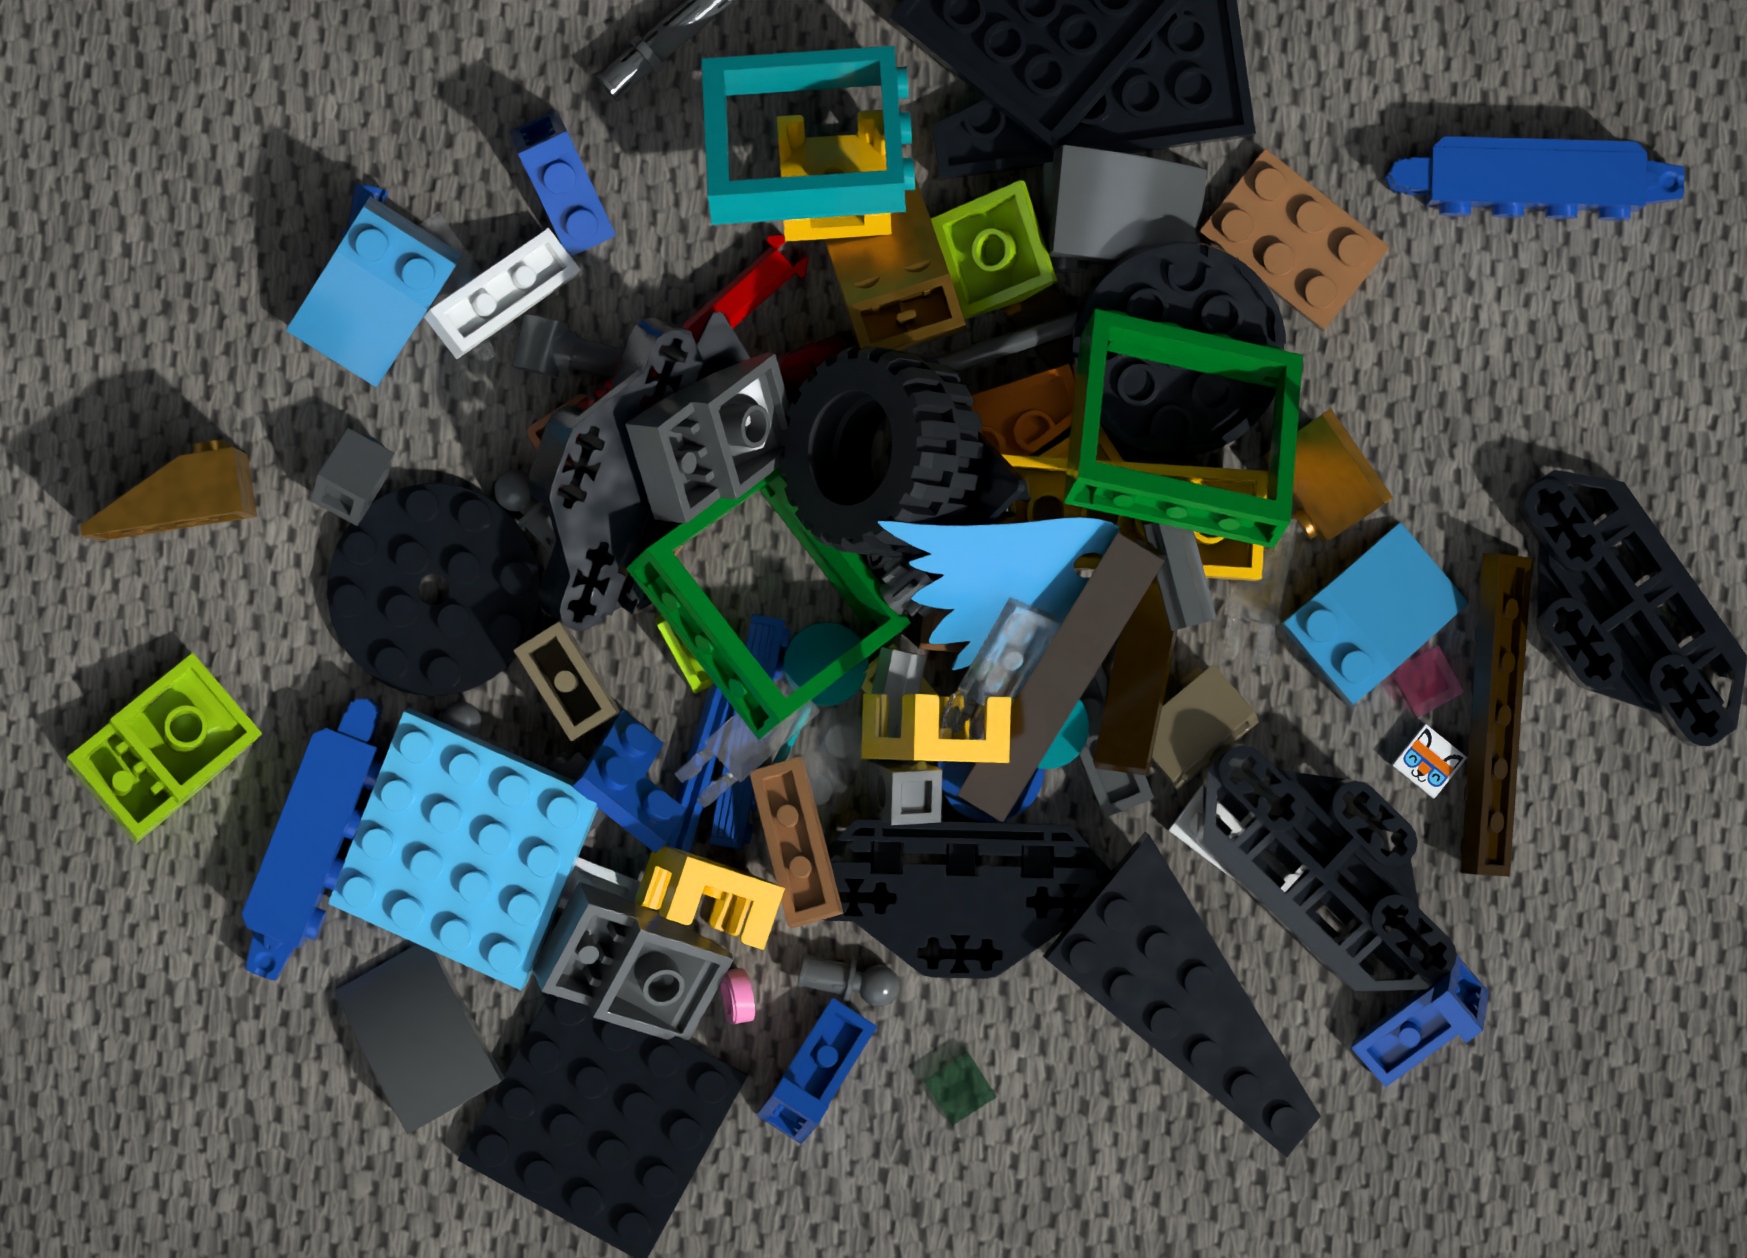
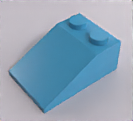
[286,196,461,388]
[1278,522,1469,706]

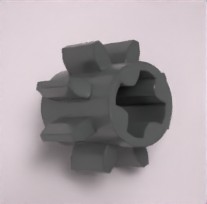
[880,552,943,617]

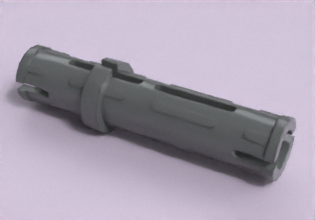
[595,0,736,102]

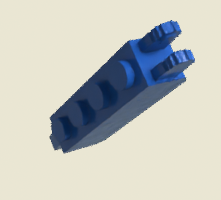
[1384,136,1685,221]
[241,698,384,981]

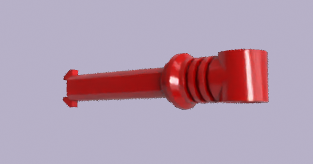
[573,235,809,461]

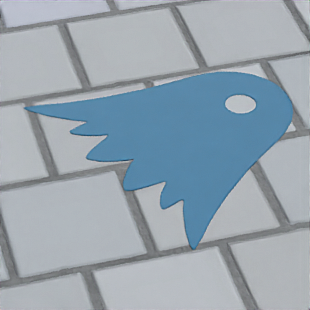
[878,517,1121,707]

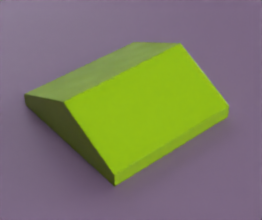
[931,180,1057,319]

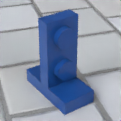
[509,110,616,257]
[1351,955,1489,1088]
[756,998,878,1144]

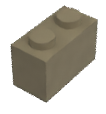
[514,621,621,741]
[1152,664,1259,790]

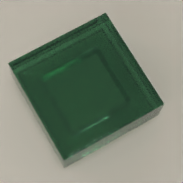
[923,1051,997,1126]

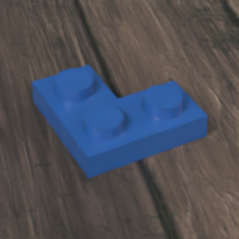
[572,710,686,853]

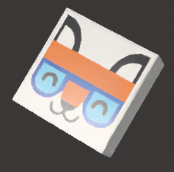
[1391,724,1467,799]

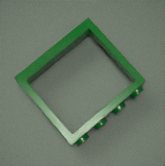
[1063,309,1303,548]
[626,466,911,740]

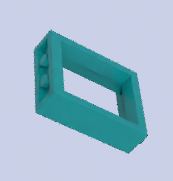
[701,46,915,225]

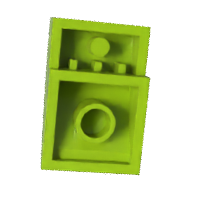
[66,653,262,845]

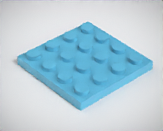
[328,708,598,990]

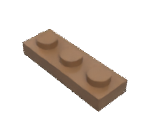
[749,757,843,928]

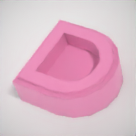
[720,968,755,1024]

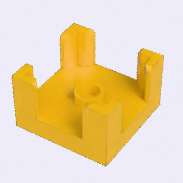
[777,109,892,241]
[861,694,1011,763]
[634,845,785,950]

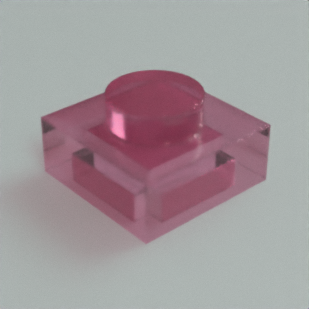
[1391,645,1464,718]

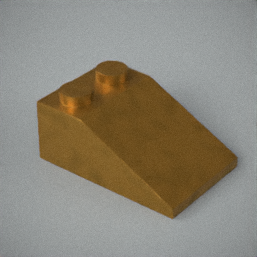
[1262,408,1393,543]
[80,440,257,541]

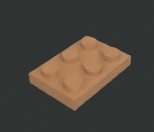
[1199,148,1390,332]

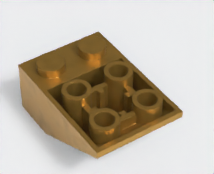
[824,179,966,351]

